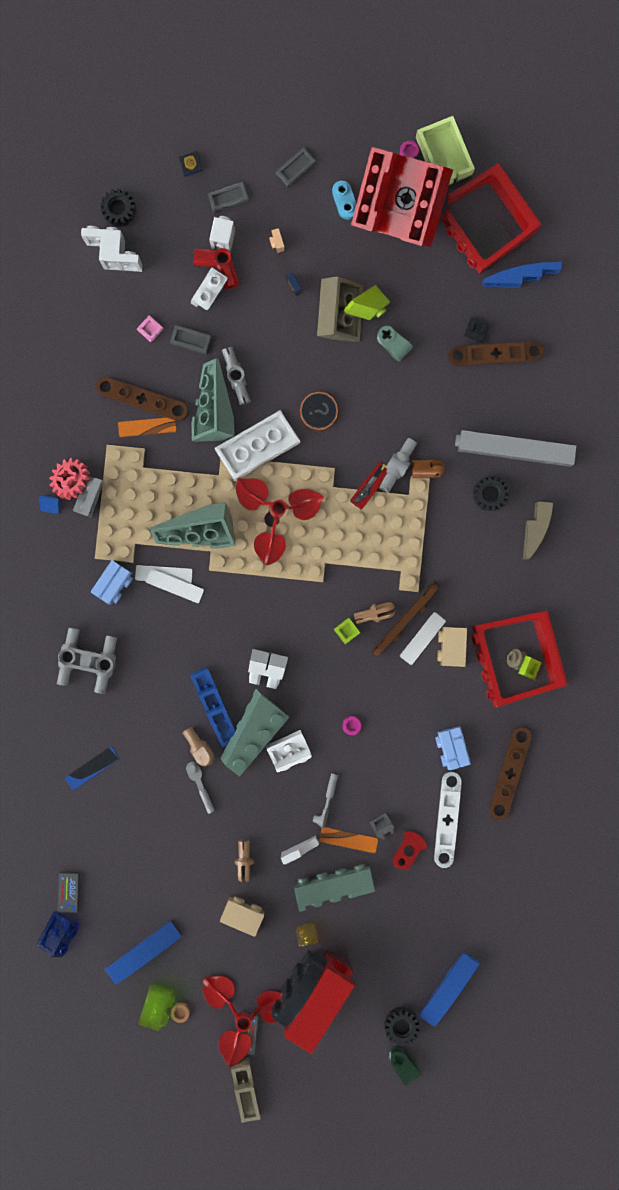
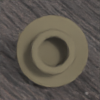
[507,649,528,671]

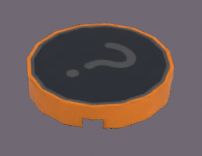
[300,392,338,431]

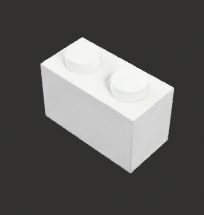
[209,216,235,253]

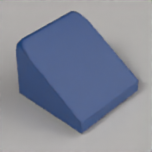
[39,495,62,514]

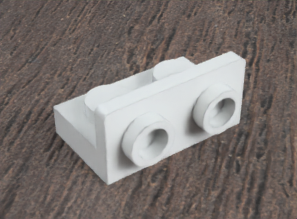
[191,268,227,310]

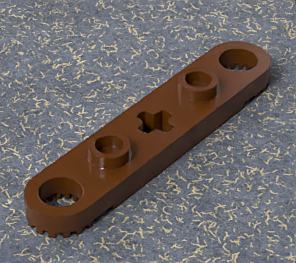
[448,341,544,366]
[96,377,188,421]
[371,581,440,657]
[489,727,531,820]

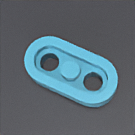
[332,181,356,220]

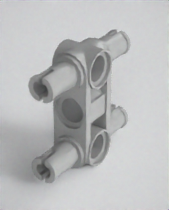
[57,627,117,694]

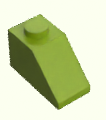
[343,285,390,320]

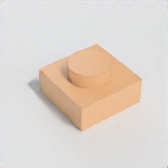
[269,228,284,253]

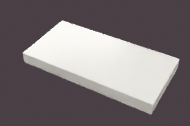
[215,410,300,481]

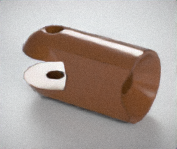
[411,460,445,479]

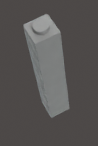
[455,430,576,467]

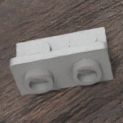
[73,476,104,518]

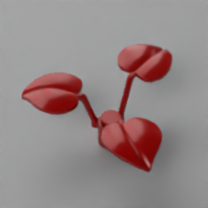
[236,478,324,565]
[202,976,282,1067]

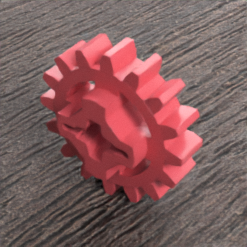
[49,458,91,500]

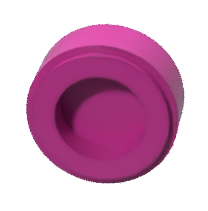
[400,141,419,159]
[342,716,362,735]

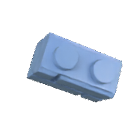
[91,560,133,605]
[435,726,471,770]

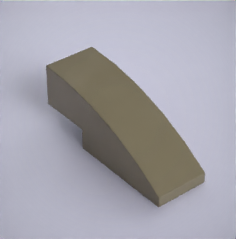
[523,502,553,560]
[231,1057,261,1123]

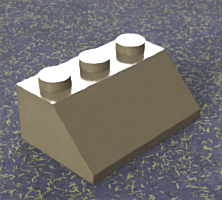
[317,277,364,342]

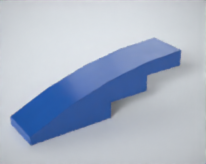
[482,262,562,288]
[190,667,236,747]
[105,921,182,985]
[419,952,480,1027]

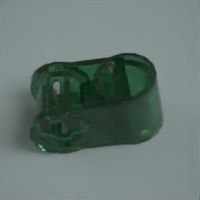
[388,1046,422,1086]

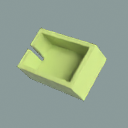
[416,116,475,185]

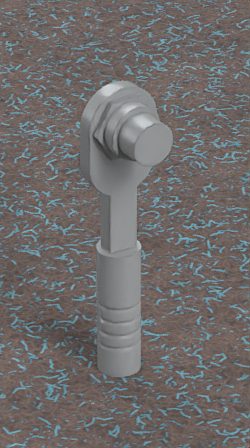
[186,762,215,814]
[313,773,339,828]

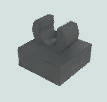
[369,813,395,840]

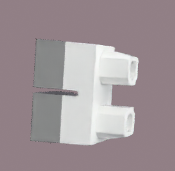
[248,649,288,689]

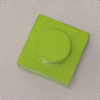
[334,618,360,644]
[519,655,542,680]

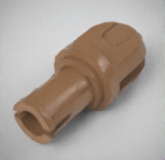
[354,602,396,625]
[182,726,215,766]
[235,839,254,882]

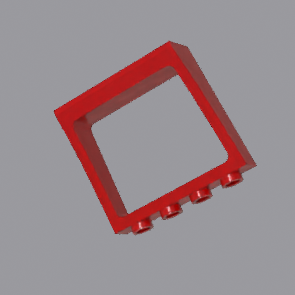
[441,163,542,274]
[471,610,568,707]

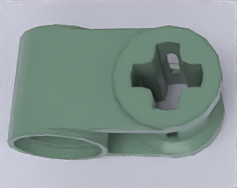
[377,326,413,362]

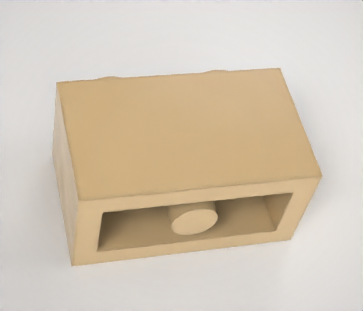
[437,627,467,667]
[220,896,265,937]

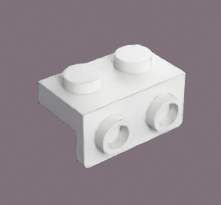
[266,730,312,772]

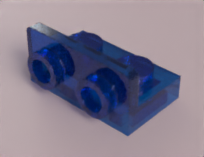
[36,911,80,957]

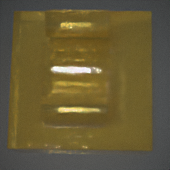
[296,923,318,947]

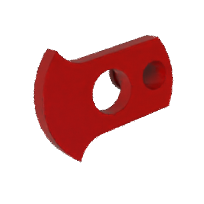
[392,832,427,870]

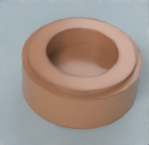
[171,1002,190,1023]

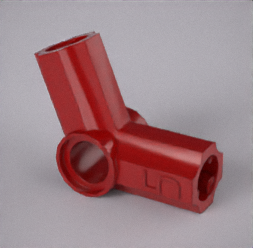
[194,249,240,290]

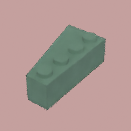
[220,689,289,777]
[294,864,375,912]

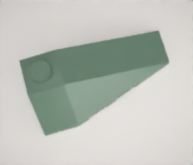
[191,358,234,442]
[150,502,235,549]

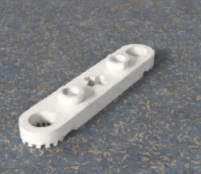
[434,771,461,868]

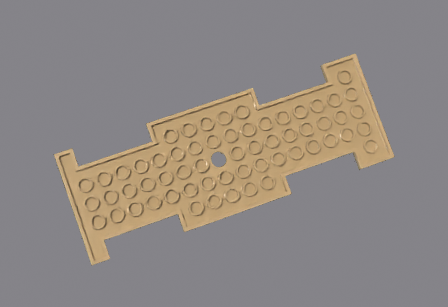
[95,445,430,592]

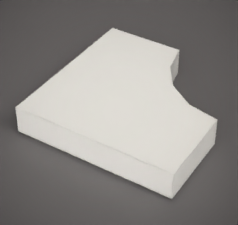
[281,836,319,864]

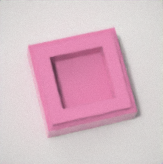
[137,315,164,343]

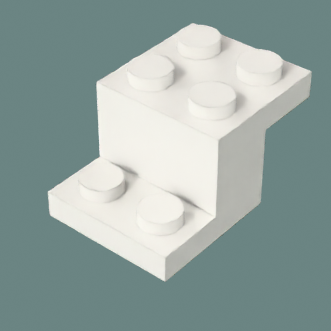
[81,226,143,272]

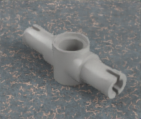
[222,347,251,405]
[379,438,417,493]

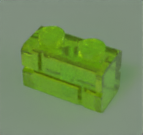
[138,983,175,1031]

